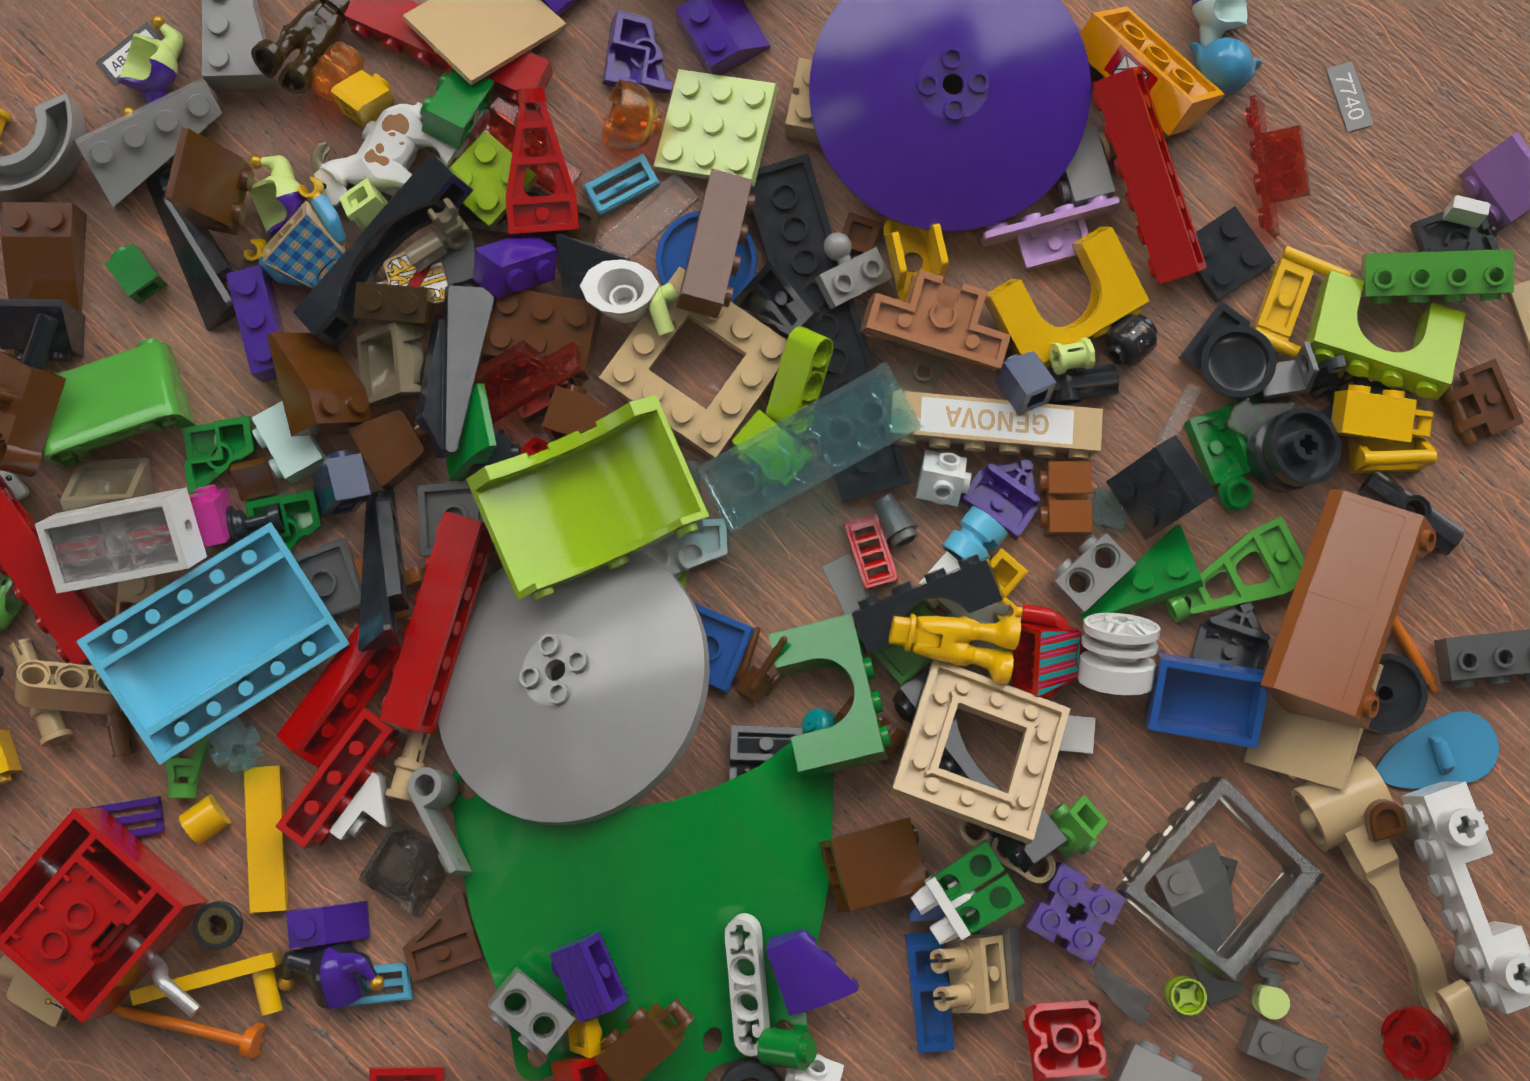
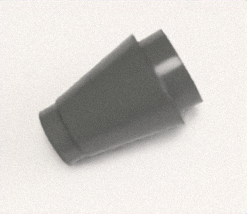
[874,494,919,549]

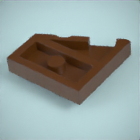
[403,891,485,983]

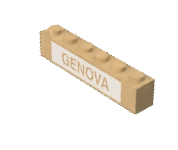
[885,390,1103,461]

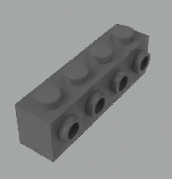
[1434,629,1530,688]

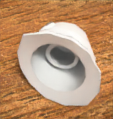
[580,260,659,324]

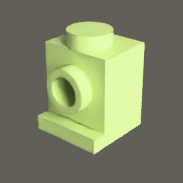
[339,178,389,231]

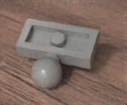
[815,232,892,309]

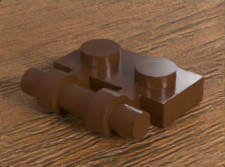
[1440,359,1524,446]

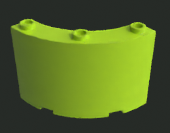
[466,395,709,601]

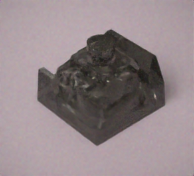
[359,819,449,918]

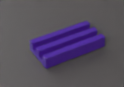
[90,796,165,837]

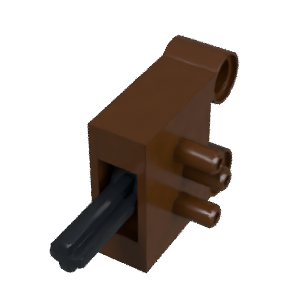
[0,313,66,477]

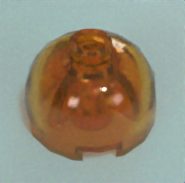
[602,79,662,151]

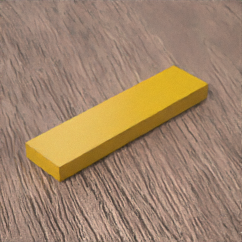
[244,765,289,913]

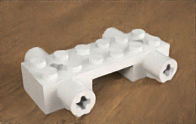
[1401,781,1530,1014]

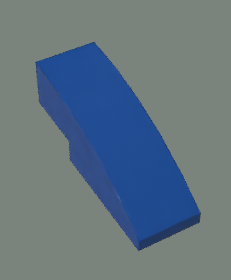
[904,931,955,1054]

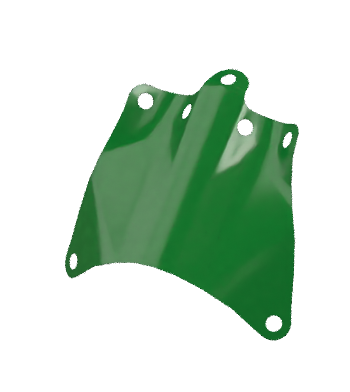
[451,732,834,1081]

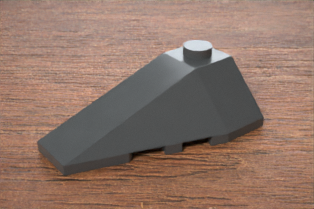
[1148,842,1243,1006]

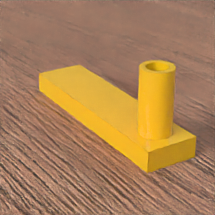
[129,949,283,1016]

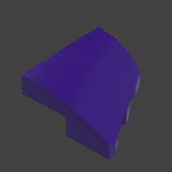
[766,928,859,1016]

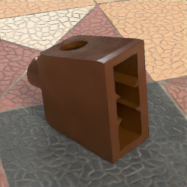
[348,409,431,490]

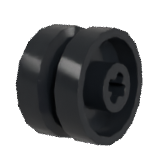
[1246,407,1341,492]
[1363,653,1428,735]

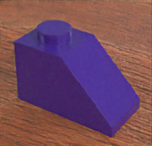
[286,901,371,949]

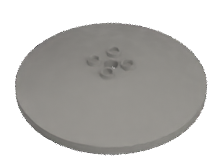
[438,551,710,825]

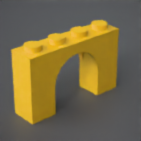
[984,227,1150,368]

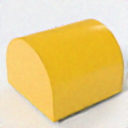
[990,548,1029,597]
[179,794,232,845]

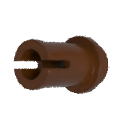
[103,711,137,758]

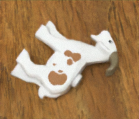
[310,102,469,208]

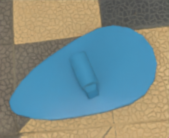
[1375,711,1499,789]

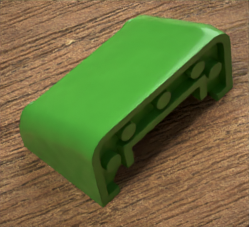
[42,338,196,470]

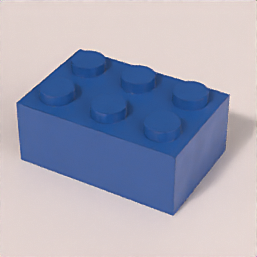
[1144,652,1268,748]

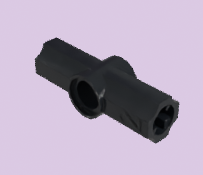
[1047,364,1119,405]
[1357,470,1465,556]

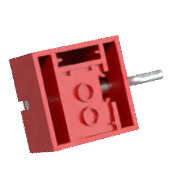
[0,807,209,1023]

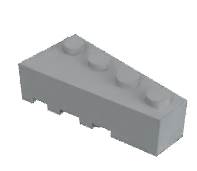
[202,0,281,91]
[75,78,222,207]

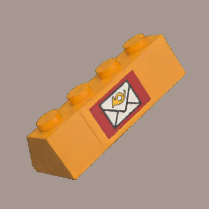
[1080,6,1225,136]

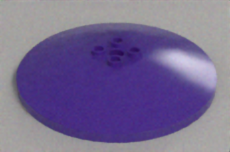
[809,0,1091,233]

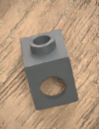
[1261,341,1319,399]

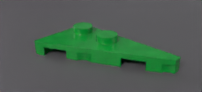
[1080,524,1204,623]

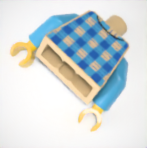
[243,176,346,288]

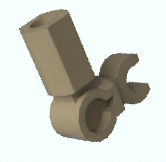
[404,198,472,272]

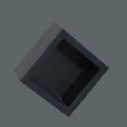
[1106,435,1216,540]

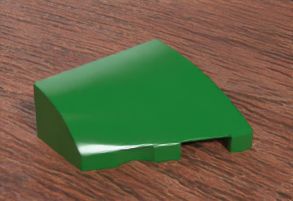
[182,416,257,494]
[245,488,322,550]

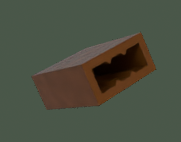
[819,817,929,913]

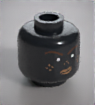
[1105,314,1157,366]

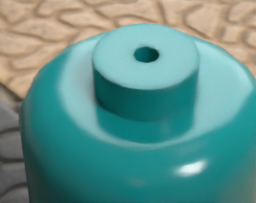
[801,708,837,734]

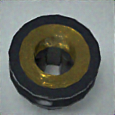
[192,901,243,950]

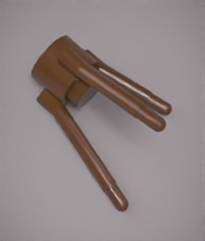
[735,627,788,703]

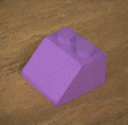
[1459,132,1530,231]

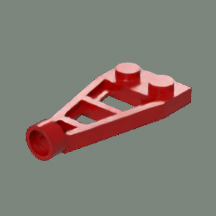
[505,87,579,234]

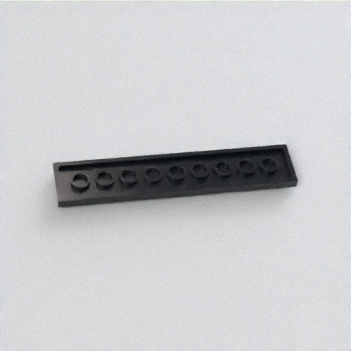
[749,153,911,504]

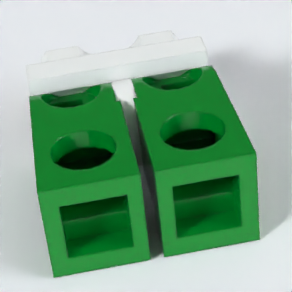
[911,840,1026,945]

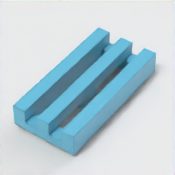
[583,154,660,218]
[343,962,414,1007]

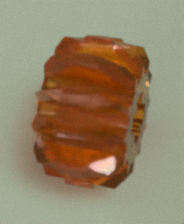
[311,41,364,103]

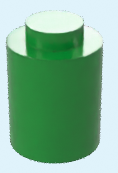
[757,1027,817,1070]

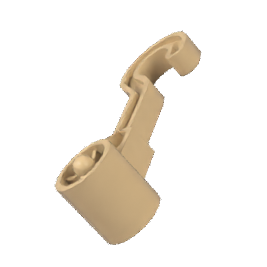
[1291,756,1489,1056]

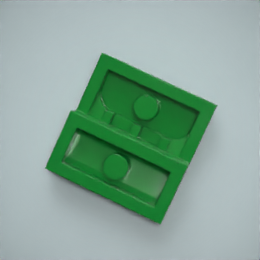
[445,384,497,481]
[1183,396,1263,487]

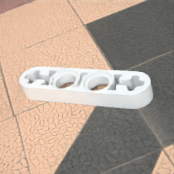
[724,913,770,1056]

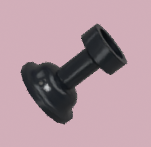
[226,503,285,544]

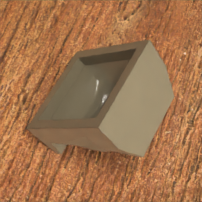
[356,322,426,405]
[60,458,153,512]

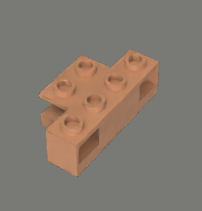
[860,270,1011,373]

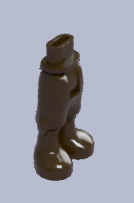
[251,0,350,94]

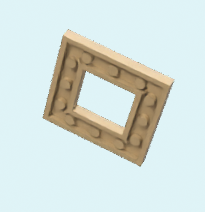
[599,266,787,461]
[890,659,1071,844]

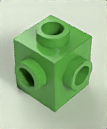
[1049,795,1108,859]

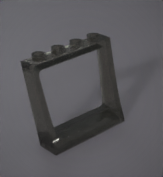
[1115,777,1325,983]

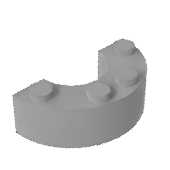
[0,93,86,202]

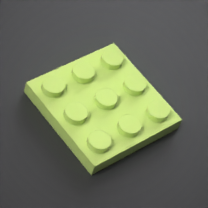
[654,69,779,187]

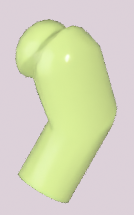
[649,283,678,336]

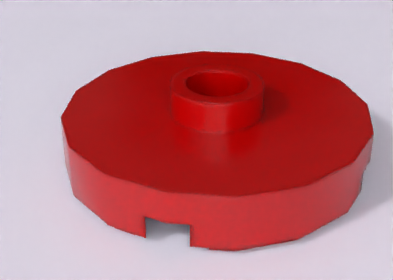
[1381,1005,1453,1081]

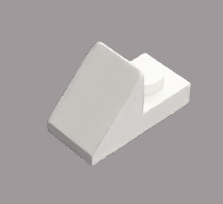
[329,772,392,840]

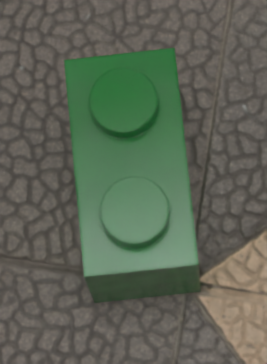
[420,69,494,150]

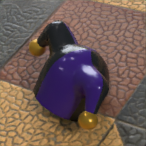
[278,942,385,1009]

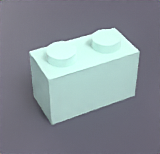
[252,401,327,484]

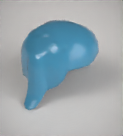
[1189,37,1262,97]

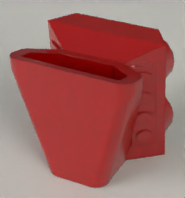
[1021,1000,1108,1081]

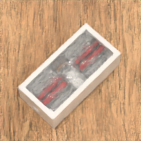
[35,487,207,593]

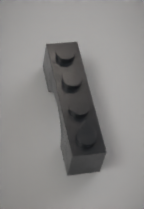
[851,554,1004,653]

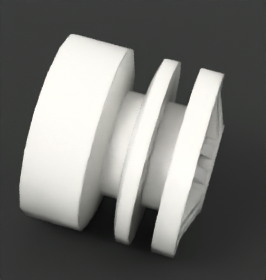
[1078,613,1161,695]

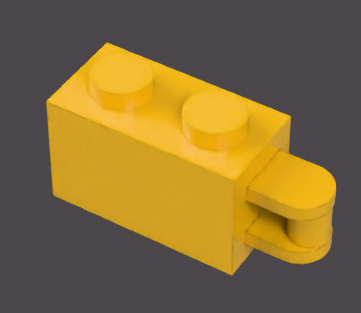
[1331,385,1434,443]

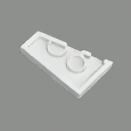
[641,519,728,576]

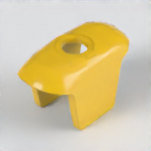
[883,219,949,302]

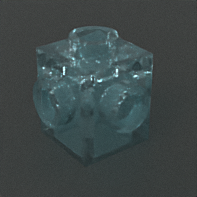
[206,716,263,774]

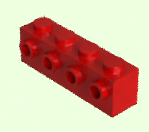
[276,624,402,768]
[275,708,400,848]

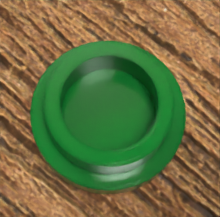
[1218,475,1253,511]

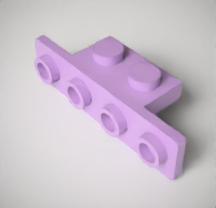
[980,195,1120,271]

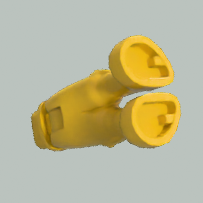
[888,614,1021,685]

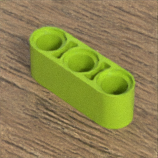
[766,326,833,435]

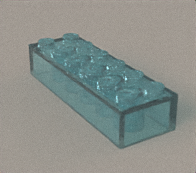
[695,362,924,532]

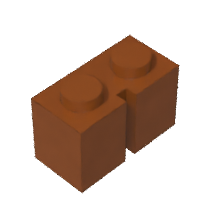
[1038,461,1093,536]

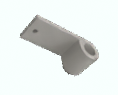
[408,767,473,876]

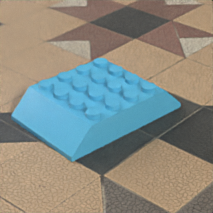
[76,522,350,765]

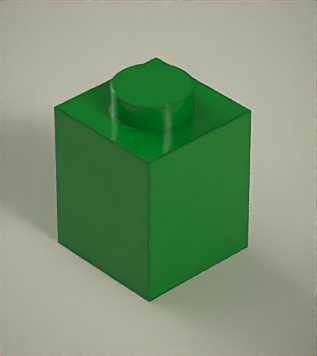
[105,243,167,304]

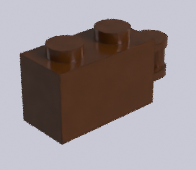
[595,998,695,1081]

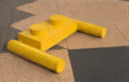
[1253,245,1351,364]

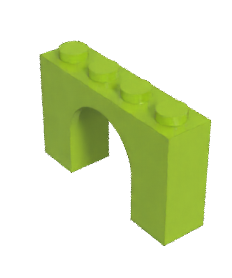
[1306,270,1466,400]

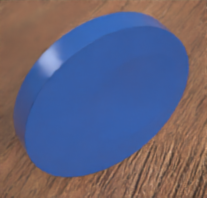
[656,211,757,302]

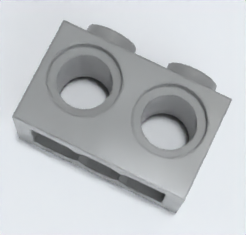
[1050,533,1136,615]
[487,966,575,1055]

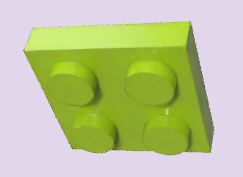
[450,130,538,229]

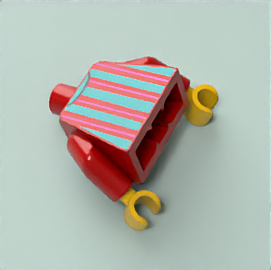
[993,597,1088,700]

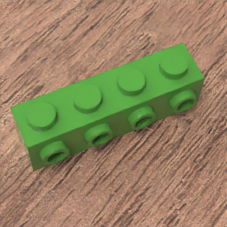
[1361,249,1514,304]

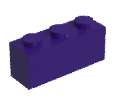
[226,265,285,382]

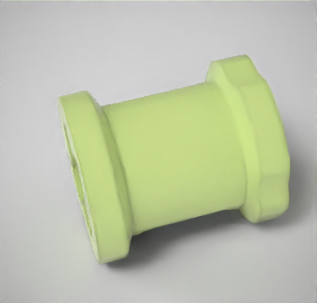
[1050,337,1095,375]

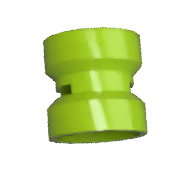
[1164,975,1207,1016]

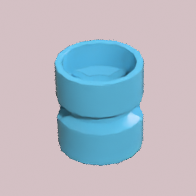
[942,506,1008,561]

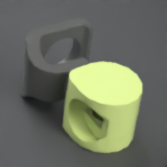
[1251,947,1300,1019]

